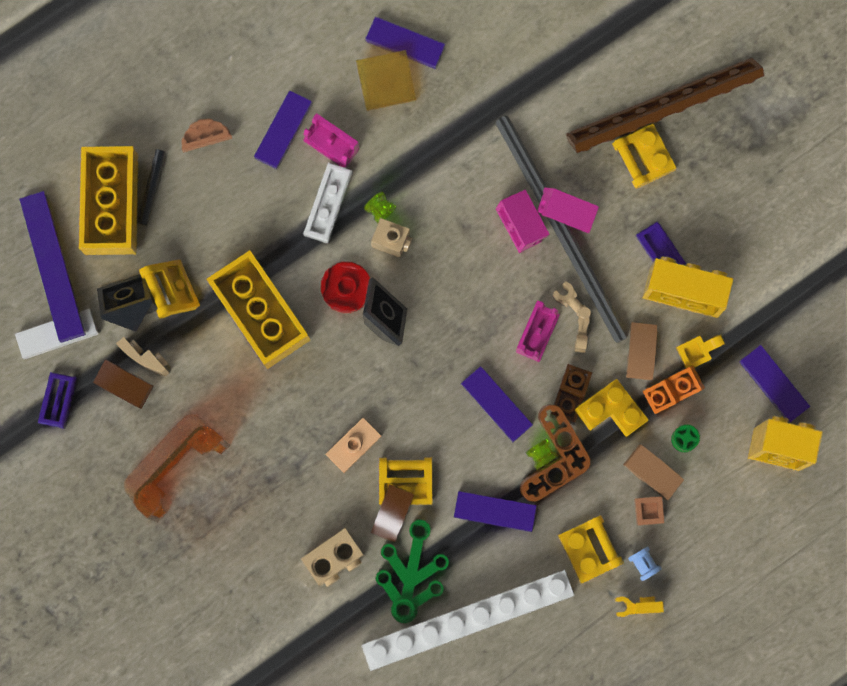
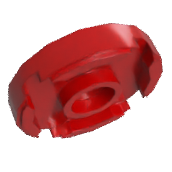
[321,261,370,313]

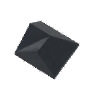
[97,274,158,332]
[363,277,407,346]

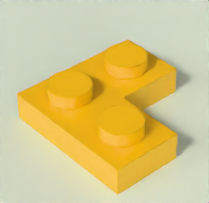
[574,379,649,437]

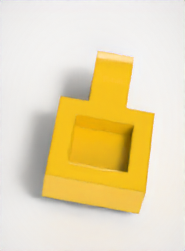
[675,335,725,368]
[615,596,664,617]

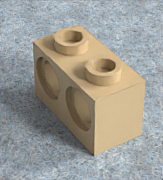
[301,528,364,587]

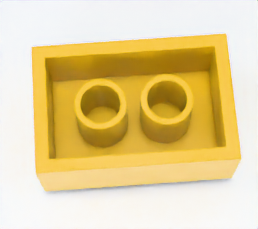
[642,257,734,318]
[747,416,822,471]

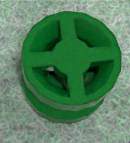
[671,424,700,453]

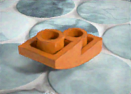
[643,365,705,414]

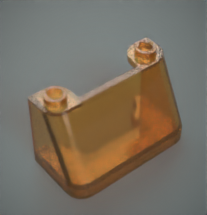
[124,414,230,523]

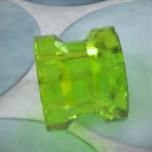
[364,191,397,224]
[525,439,559,470]

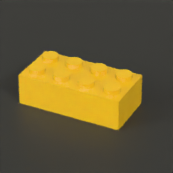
[79,146,138,255]
[206,250,311,369]

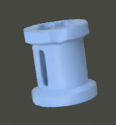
[628,546,662,581]

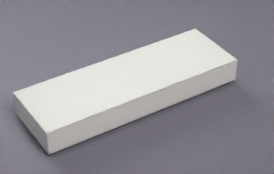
[303,163,353,243]
[15,309,99,360]

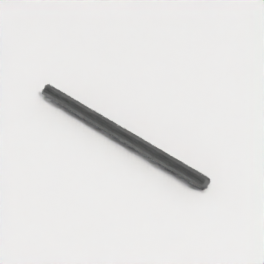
[496,116,628,343]

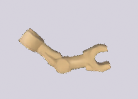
[553,282,591,353]

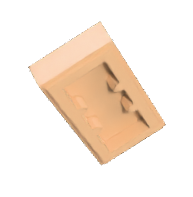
[325,418,382,474]

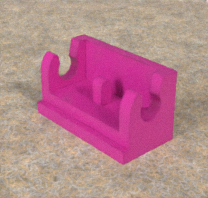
[303,113,360,168]
[538,188,599,233]
[496,190,550,253]
[516,300,560,362]

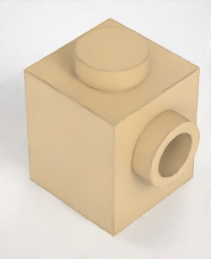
[371,218,413,258]

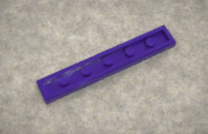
[19,191,86,343]

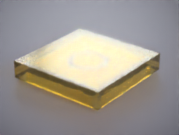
[356,50,416,111]

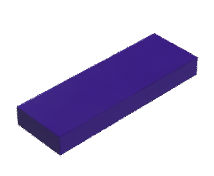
[365,17,445,69]
[254,90,312,170]
[739,345,811,423]
[461,366,533,443]
[454,491,536,532]

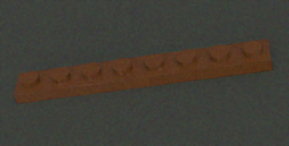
[566,58,765,153]

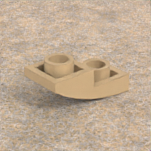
[116,337,169,376]

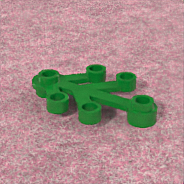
[375,520,449,623]

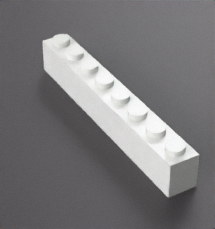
[361,570,574,671]

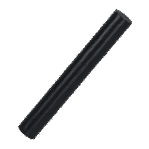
[137,149,166,225]

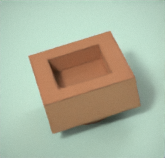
[634,497,664,526]

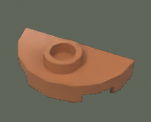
[182,119,233,153]

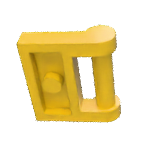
[612,124,676,189]
[139,259,200,319]
[379,457,432,505]
[558,515,624,584]

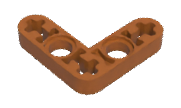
[520,404,590,501]

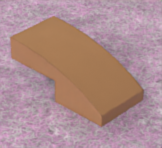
[626,322,657,380]
[623,444,684,500]

